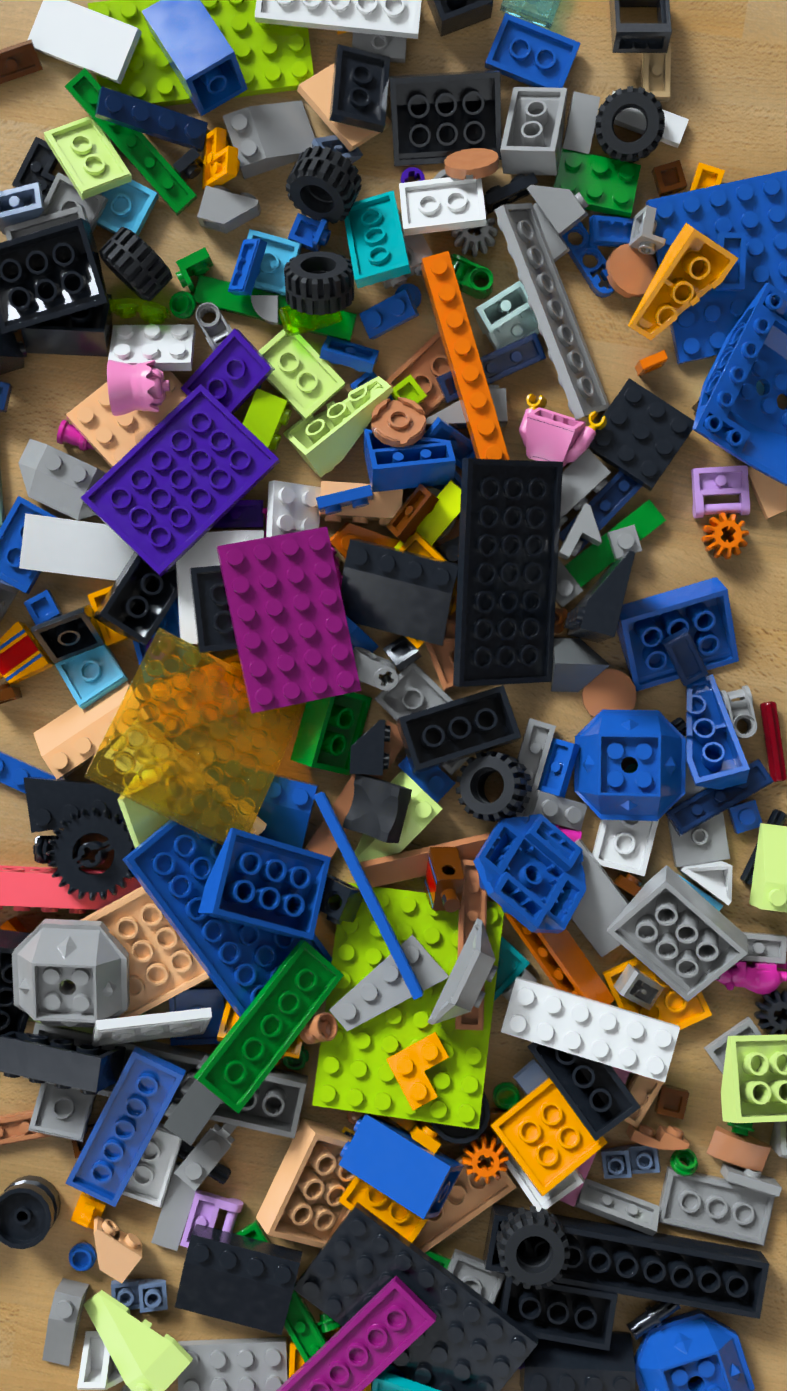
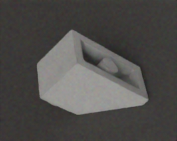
[527,185,589,236]

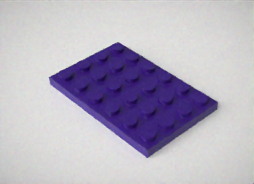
[80,384,279,577]

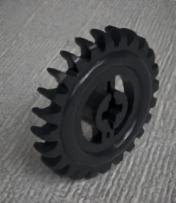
[46,807,134,901]

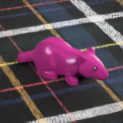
[716,960,787,994]

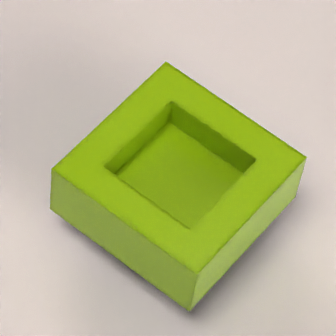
[390,374,427,405]

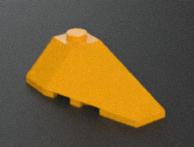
[628,223,739,340]

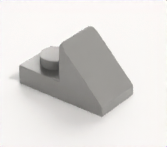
[558,503,602,560]

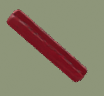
[760,701,787,782]

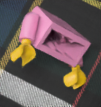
[519,393,607,467]

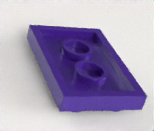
[181,328,275,414]

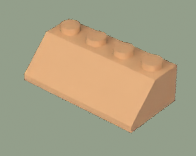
[33,677,152,779]

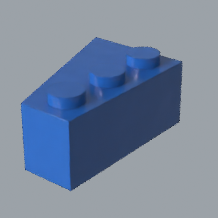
[363,429,456,492]

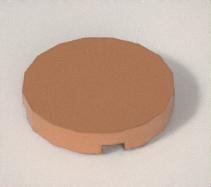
[444,148,499,180]
[606,244,658,298]
[371,397,426,447]
[581,669,637,718]

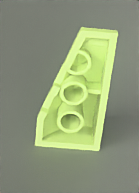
[283,376,393,477]
[355,770,443,862]
[84,1290,193,1391]

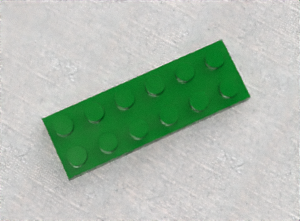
[194,939,344,1114]

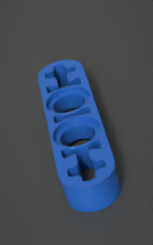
[562,222,615,298]

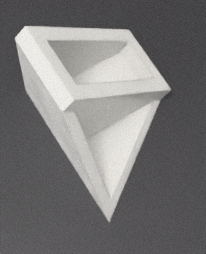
[679,860,733,906]
[77,1331,124,1390]

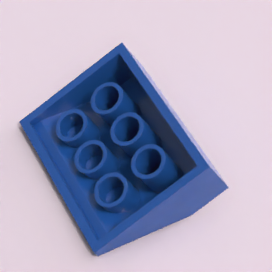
[617,577,739,692]
[207,758,319,848]
[198,828,331,940]

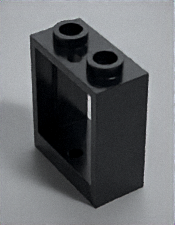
[609,0,672,53]

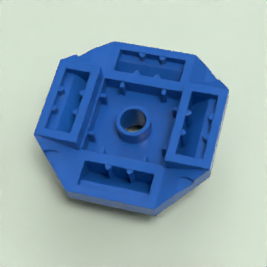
[574,709,686,821]
[473,814,586,934]
[634,1309,755,1391]

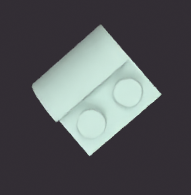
[474,280,540,350]

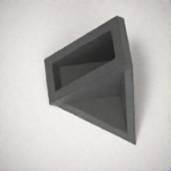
[551,637,610,692]

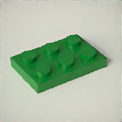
[554,148,641,218]

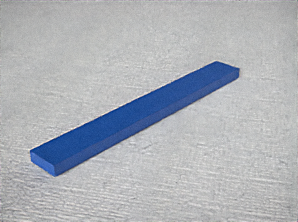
[313,792,424,1000]

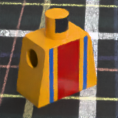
[0,621,55,684]

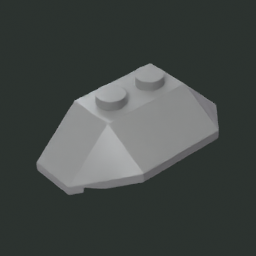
[18,439,106,521]
[428,918,498,1025]

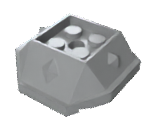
[12,919,130,1028]

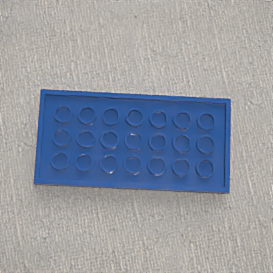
[122,788,332,1017]

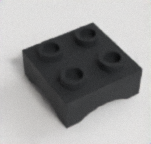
[343,774,412,843]

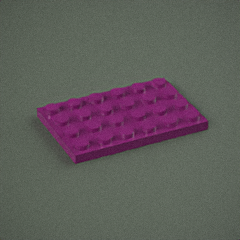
[216,527,361,713]

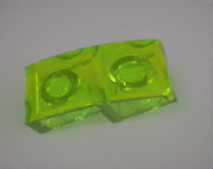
[109,298,171,324]
[278,306,342,337]

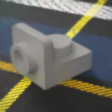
[629,205,666,254]

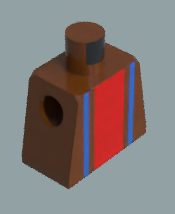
[424,847,465,913]

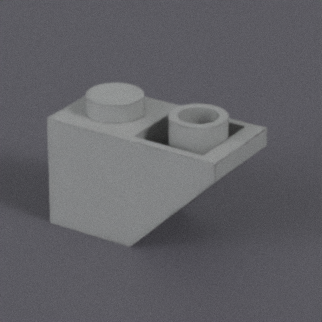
[197,185,261,234]

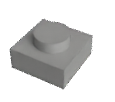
[607,524,642,559]

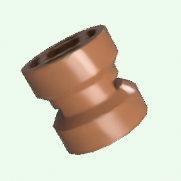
[299,1012,338,1044]

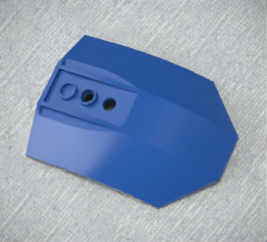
[692,282,787,486]

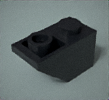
[350,720,391,775]

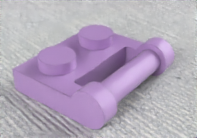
[691,465,750,518]
[180,1189,244,1248]

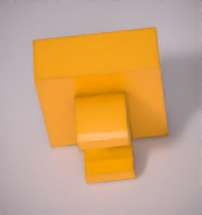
[71,1192,107,1230]

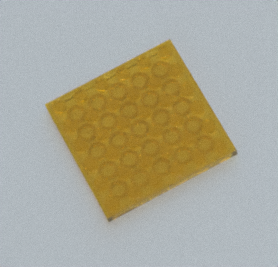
[84,627,306,845]

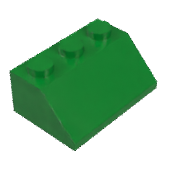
[290,692,372,776]

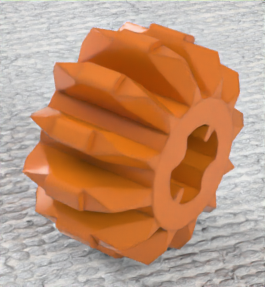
[701,513,749,560]
[462,1133,509,1184]

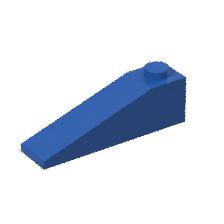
[686,674,750,790]

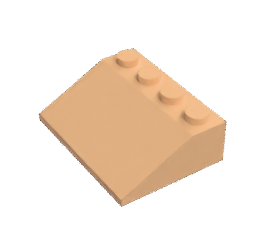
[256,1118,355,1248]

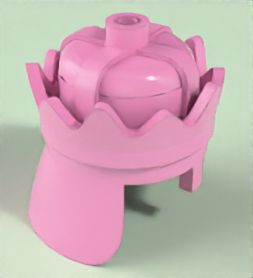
[107,360,170,416]

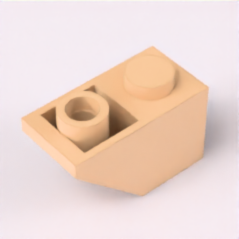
[94,1215,142,1283]

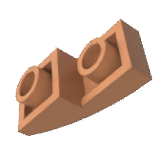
[626,1123,690,1150]
[707,1126,772,1172]

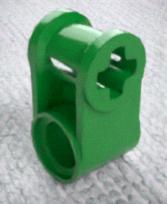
[450,254,494,299]

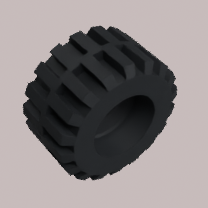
[595,86,665,162]
[286,146,362,224]
[99,227,173,302]
[284,251,354,315]
[456,751,532,822]
[496,1206,570,1290]

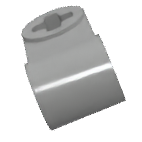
[196,302,232,351]
[353,647,398,691]
[720,685,757,739]

